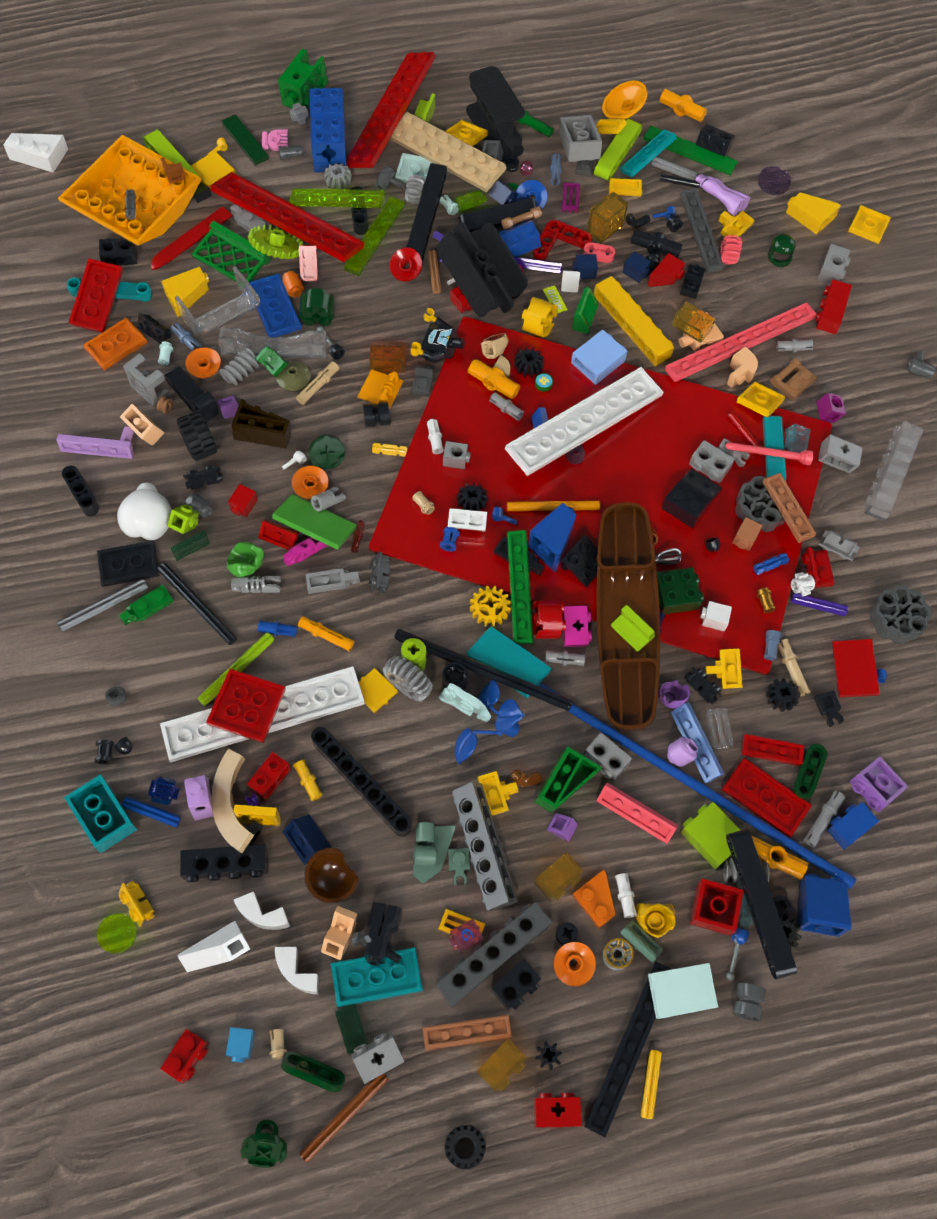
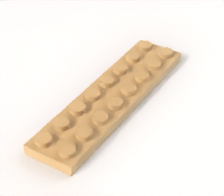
[390,112,507,193]

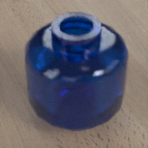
[148,776,180,805]

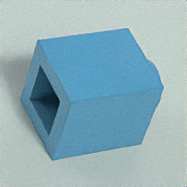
[226,1027,255,1063]

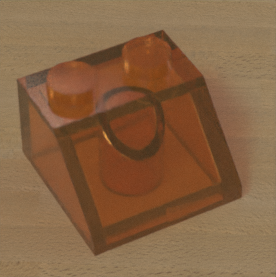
[369,341,407,373]

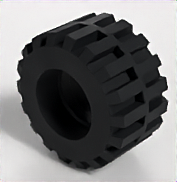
[177,410,217,461]

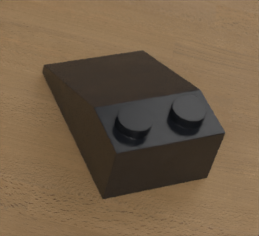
[662,469,722,528]

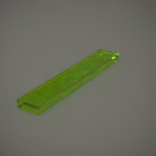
[289,188,386,208]
[344,196,405,276]

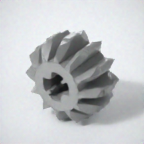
[324,163,352,191]
[405,175,425,205]

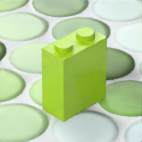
[681,802,740,870]

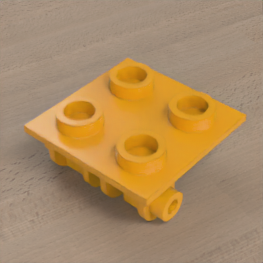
[357,369,404,409]

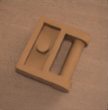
[770,358,817,401]

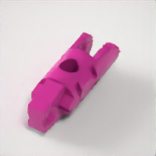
[283,537,328,567]

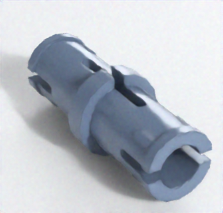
[549,153,562,186]
[170,322,201,351]

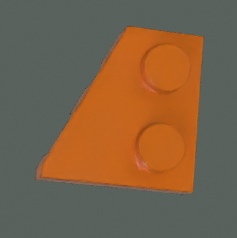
[572,870,616,929]

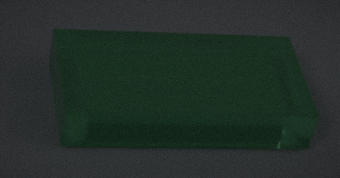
[170,531,210,561]
[335,1004,368,1055]

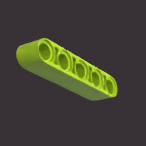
[594,119,643,181]
[143,129,201,184]

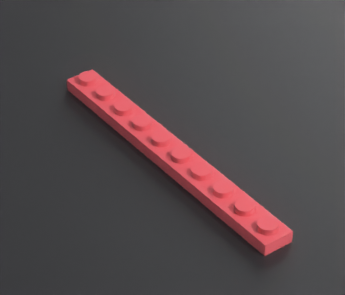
[665,302,817,382]

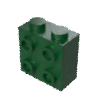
[657,567,704,615]

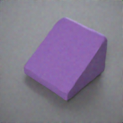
[217,395,238,419]
[547,812,578,841]

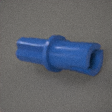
[258,620,297,637]

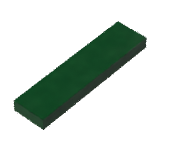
[222,114,269,166]

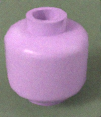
[667,737,698,767]

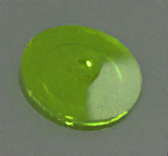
[97,914,137,954]

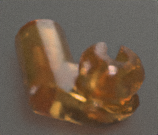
[511,769,542,788]

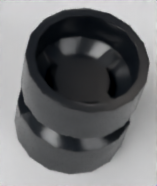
[363,402,391,428]
[442,662,468,691]

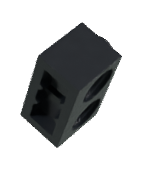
[695,124,735,157]
[99,238,137,266]
[491,959,541,1011]

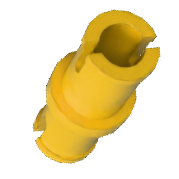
[293,760,323,801]

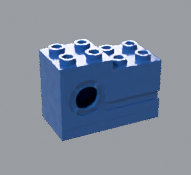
[310,88,346,173]

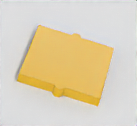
[358,668,398,713]

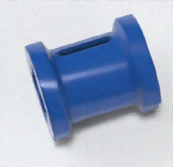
[440,527,460,551]

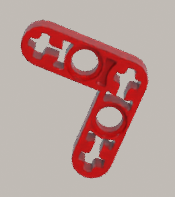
[533,220,592,261]

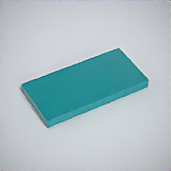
[466,626,551,699]
[331,947,423,1008]

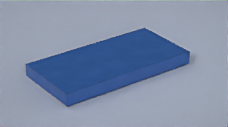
[247,273,302,339]

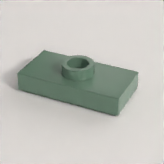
[620,920,664,963]

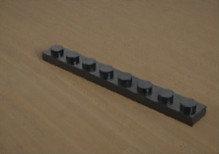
[584,961,671,1138]

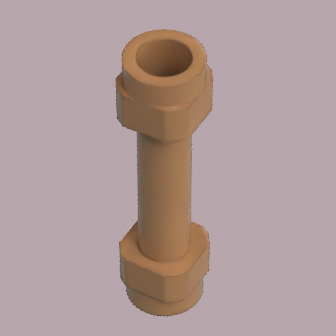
[501,206,542,230]

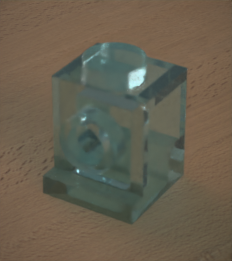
[784,424,811,453]

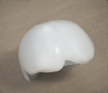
[117,482,171,541]

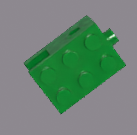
[278,49,328,109]

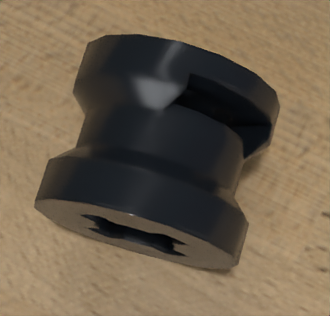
[556,922,578,945]

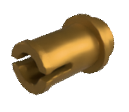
[756,588,776,613]

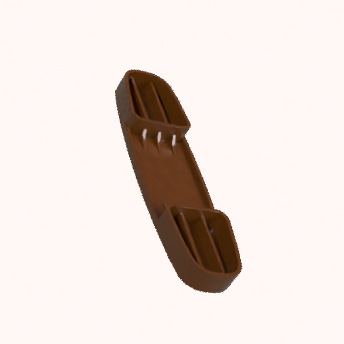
[597,502,660,731]

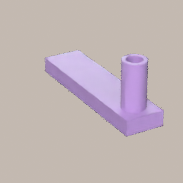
[56,427,134,459]

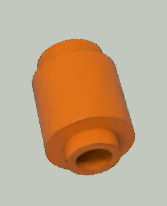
[283,271,304,297]

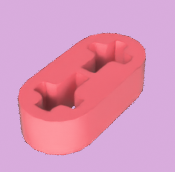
[583,242,615,263]

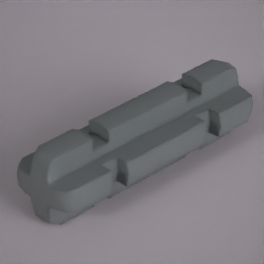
[125,189,136,220]

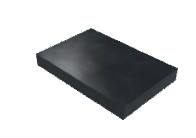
[97,540,160,587]

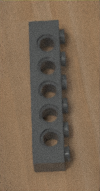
[452,782,518,911]
[436,902,552,1008]

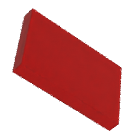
[832,639,880,698]

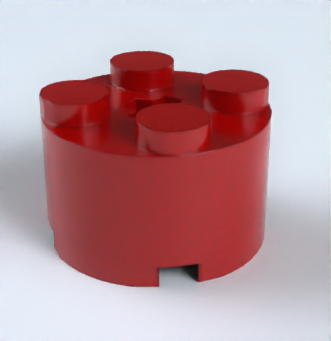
[532,600,566,639]

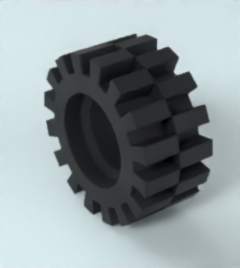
[445,1125,486,1169]

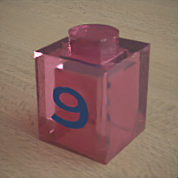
[448,919,483,953]

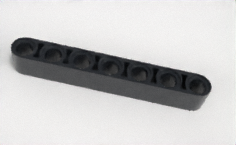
[406,163,447,262]
[311,727,411,837]
[726,829,797,980]

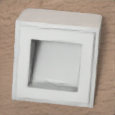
[561,270,580,292]

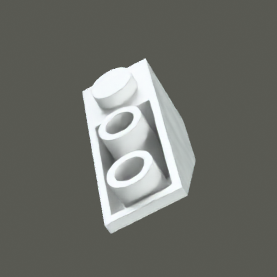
[177,921,250,972]

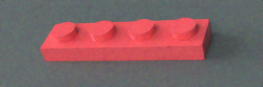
[596,782,678,844]

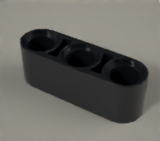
[349,186,368,235]
[62,465,99,516]

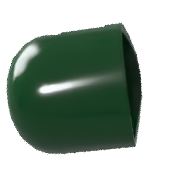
[768,234,796,267]

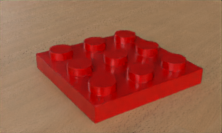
[206,668,286,743]

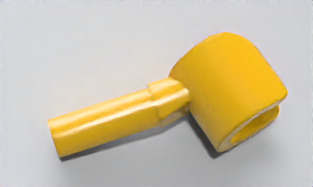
[208,137,228,154]

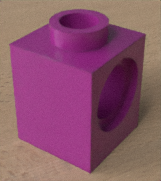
[816,393,846,423]

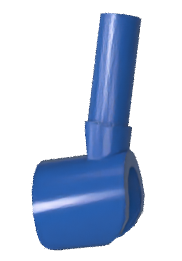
[652,206,675,219]
[492,507,517,525]
[876,669,887,683]

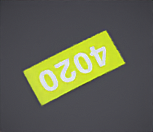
[543,286,567,313]

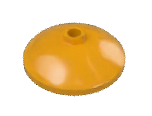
[602,80,648,119]

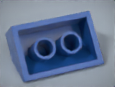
[498,220,541,257]

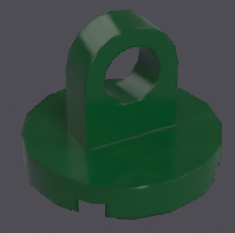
[308,435,345,470]
[241,1119,287,1168]

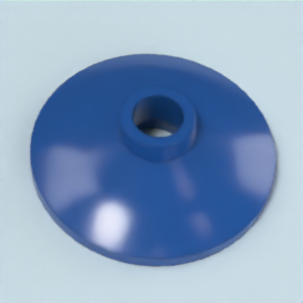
[516,180,548,210]

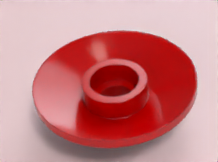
[389,248,422,282]

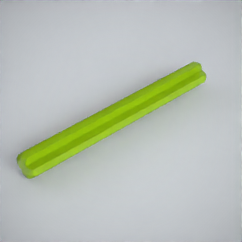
[198,632,274,706]

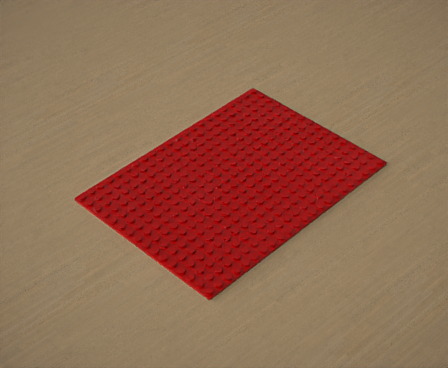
[368,317,832,675]

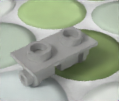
[818,530,860,561]

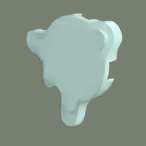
[439,683,491,722]

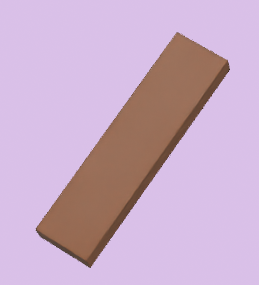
[763,473,816,543]
[422,1015,512,1051]

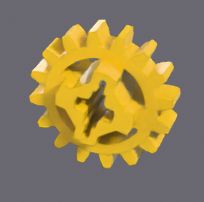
[470,586,511,627]

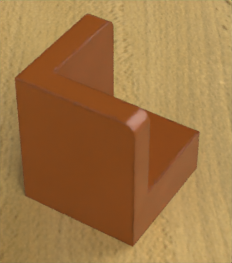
[161,157,185,184]

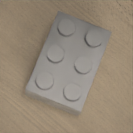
[559,115,602,162]

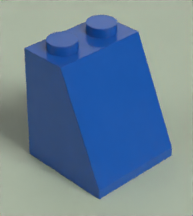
[528,503,576,572]
[797,874,851,937]

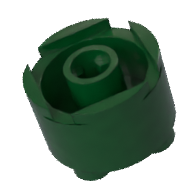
[299,288,335,326]

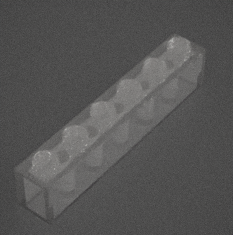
[864,420,924,522]

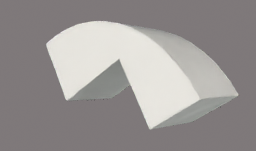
[234,891,290,930]
[275,947,319,994]

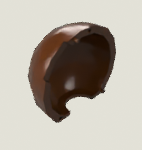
[304,848,358,903]

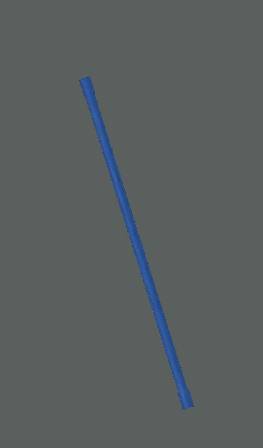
[539,682,857,889]

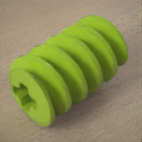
[401,638,426,672]

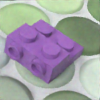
[849,756,908,813]

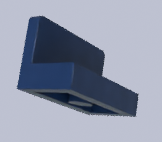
[282,814,331,865]

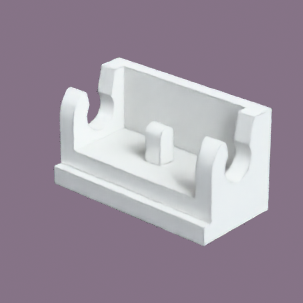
[448,509,487,532]

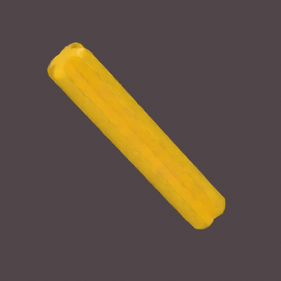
[641,1050,662,1120]

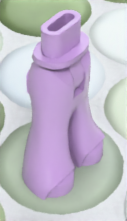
[695,174,750,216]

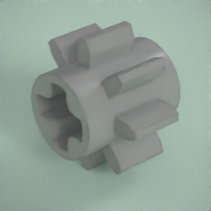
[289,103,309,125]

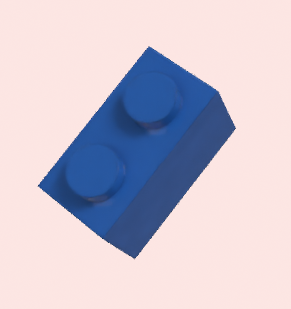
[827,802,879,850]

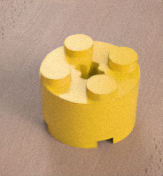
[522,297,558,338]

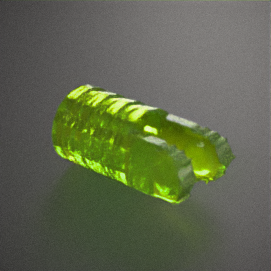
[454,190,487,212]

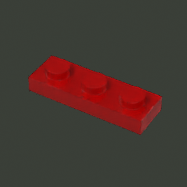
[741,734,804,766]

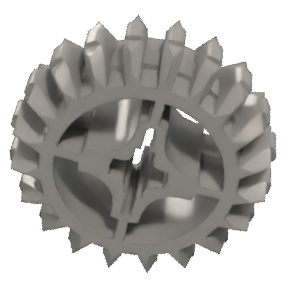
[383,656,433,702]

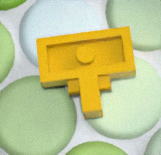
[718,210,755,237]
[705,649,742,689]
[477,771,518,816]

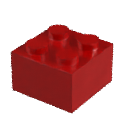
[689,878,744,936]

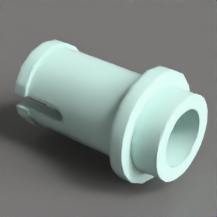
[440,195,459,215]
[158,341,173,366]

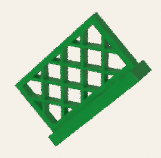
[191,221,271,288]

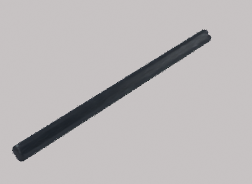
[394,629,573,711]

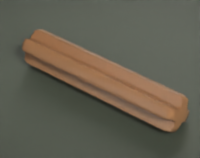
[428,250,441,294]

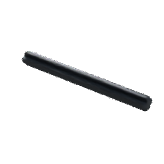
[157,563,237,645]

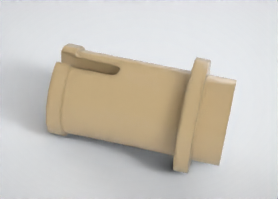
[412,491,435,515]
[269,1029,287,1060]

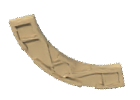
[211,749,254,853]

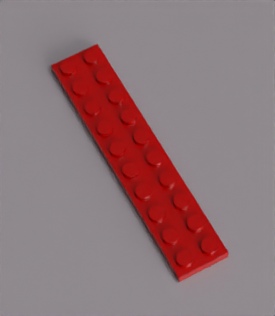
[346,52,436,168]
[211,172,365,262]

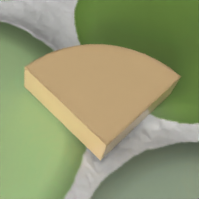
[493,355,510,378]

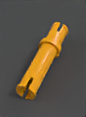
[298,616,355,652]

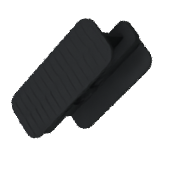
[466,66,525,161]
[437,222,528,317]

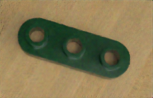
[792,744,827,800]
[281,1051,345,1092]

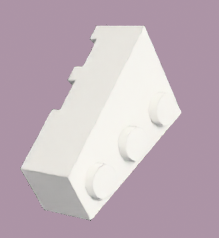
[4,133,68,173]

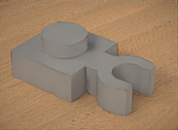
[718,438,750,467]

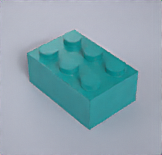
[64,774,137,853]

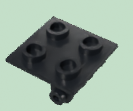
[561,534,598,587]

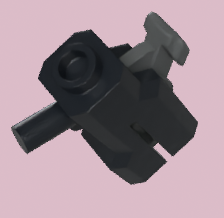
[352,902,402,966]

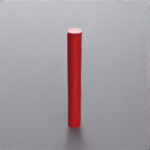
[728,412,762,456]

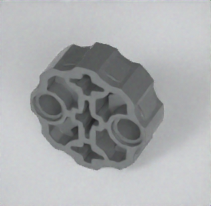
[735,476,785,532]
[870,585,932,644]

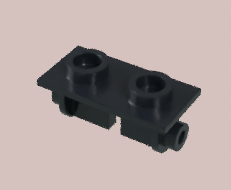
[137,313,172,344]
[183,465,223,490]
[685,667,722,705]

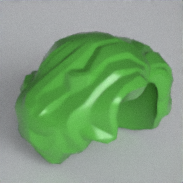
[227,541,264,578]

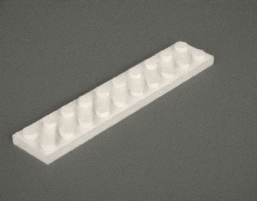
[505,367,664,476]
[160,666,365,763]

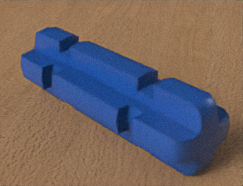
[753,553,789,575]

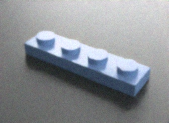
[671,703,724,783]

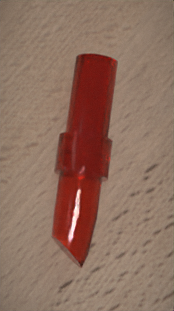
[351,520,365,553]

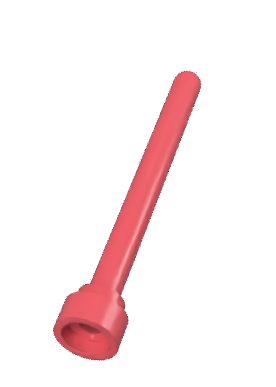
[725,442,813,465]

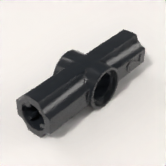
[631,229,683,258]

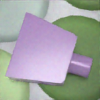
[184,775,213,821]

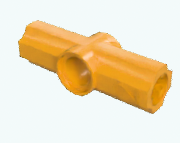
[659,89,707,122]
[468,359,520,399]
[752,836,808,880]

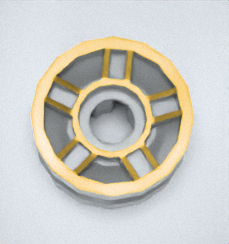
[602,938,634,971]

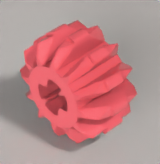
[720,235,742,265]

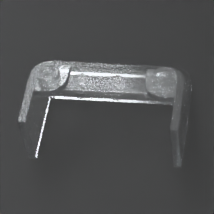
[175,266,260,335]

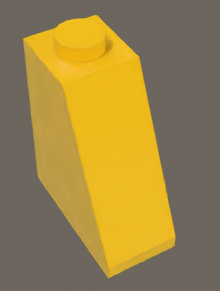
[786,192,841,235]
[161,266,210,317]

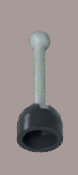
[317,326,345,360]

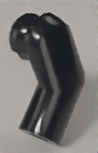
[626,213,651,227]

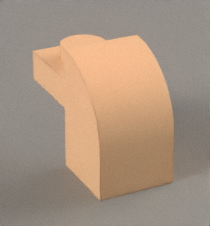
[727,347,758,388]
[321,906,357,960]

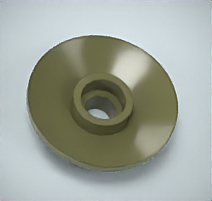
[276,361,311,392]

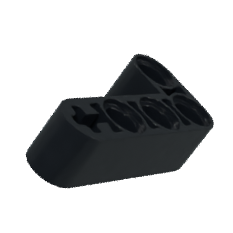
[164,366,219,422]

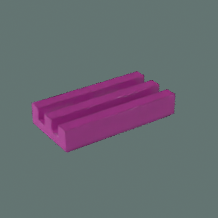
[562,183,580,213]

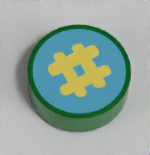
[535,373,553,392]

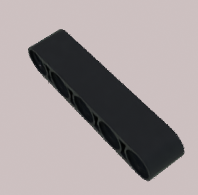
[458,198,537,232]

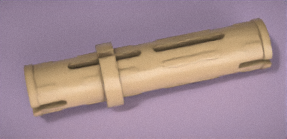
[296,361,339,405]
[778,639,811,697]

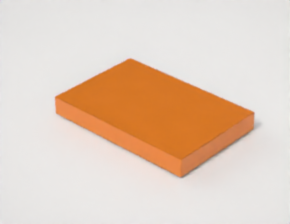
[83,317,148,371]

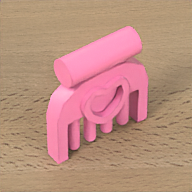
[262,129,288,151]

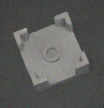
[123,353,170,407]

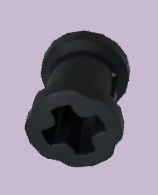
[94,740,115,764]

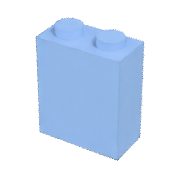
[571,330,628,385]

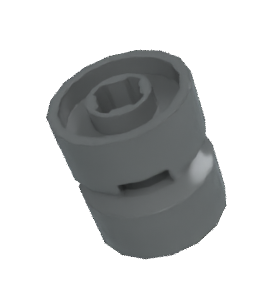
[733,983,766,1021]

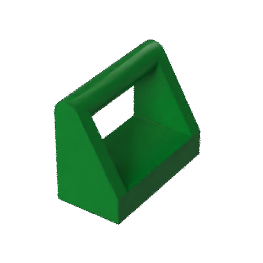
[572,287,598,334]

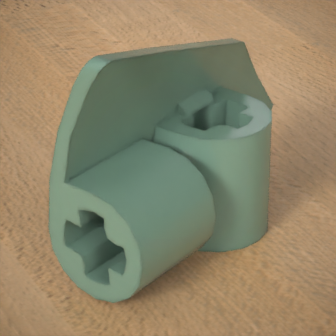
[413,822,456,884]

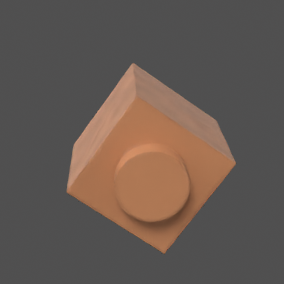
[733,517,763,551]

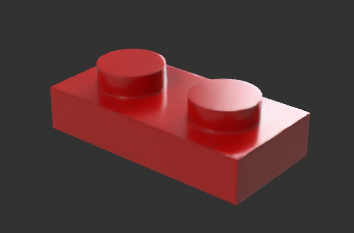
[258,519,299,550]

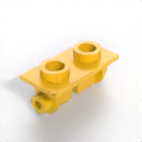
[119,881,155,927]

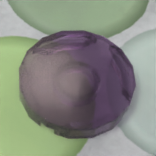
[758,166,791,195]

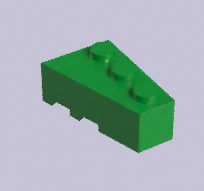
[534,747,602,813]

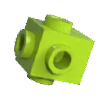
[167,505,199,534]

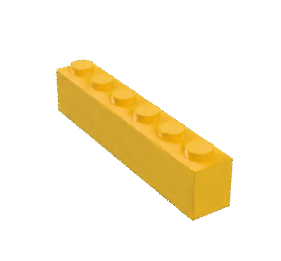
[594,276,674,366]

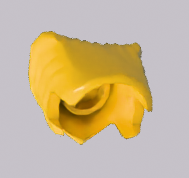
[635,903,676,938]

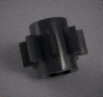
[535,1041,562,1070]

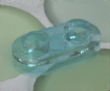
[737,887,753,930]

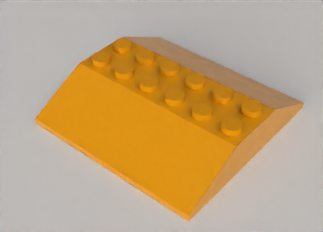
[58,135,201,246]

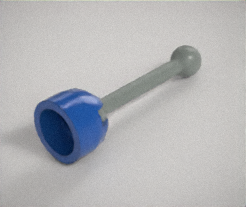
[726,928,750,981]

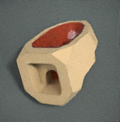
[481,334,509,359]

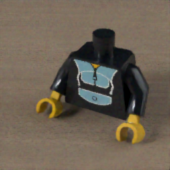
[410,308,465,363]

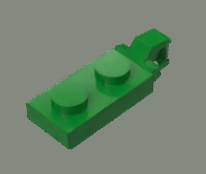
[119,584,174,626]

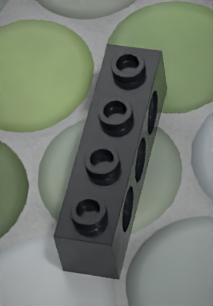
[180,844,268,883]

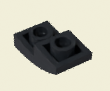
[680,264,706,299]

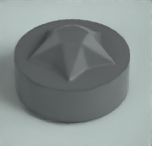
[105,687,127,706]

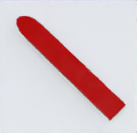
[151,206,233,270]

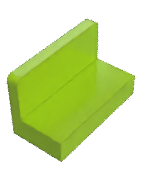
[414,93,435,123]
[611,605,655,652]

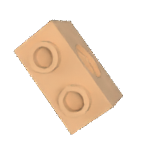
[120,404,164,446]

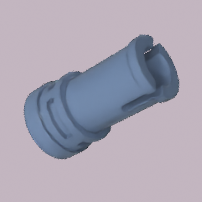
[764,630,782,661]

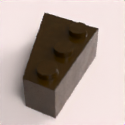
[231,399,291,449]

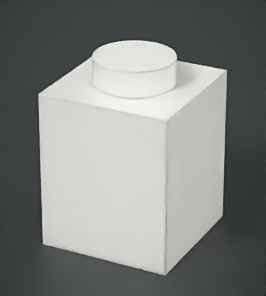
[700,601,732,631]

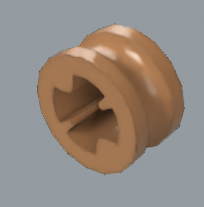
[157,396,173,414]

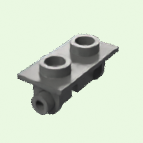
[369,552,391,594]

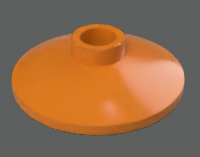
[185,348,221,378]
[292,466,329,499]
[553,942,596,986]

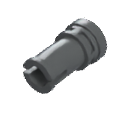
[278,145,303,160]

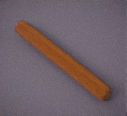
[299,1074,388,1163]

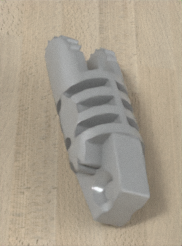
[231,576,281,593]

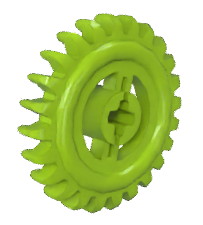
[248,225,304,259]

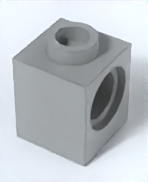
[443,441,471,469]

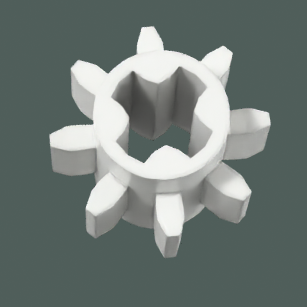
[791,572,815,596]

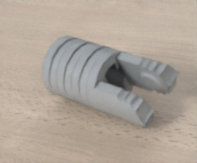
[311,486,346,512]

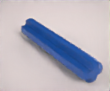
[122,796,181,827]

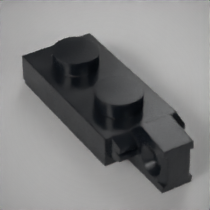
[493,536,544,576]

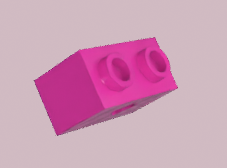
[562,606,592,647]

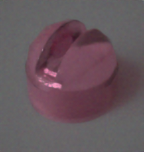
[520,161,533,176]

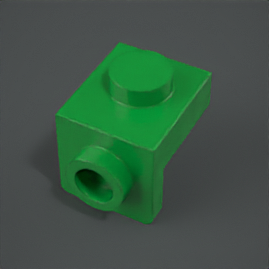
[255,346,287,377]

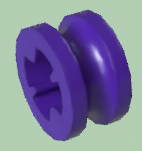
[245,793,261,807]

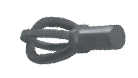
[655,548,682,565]

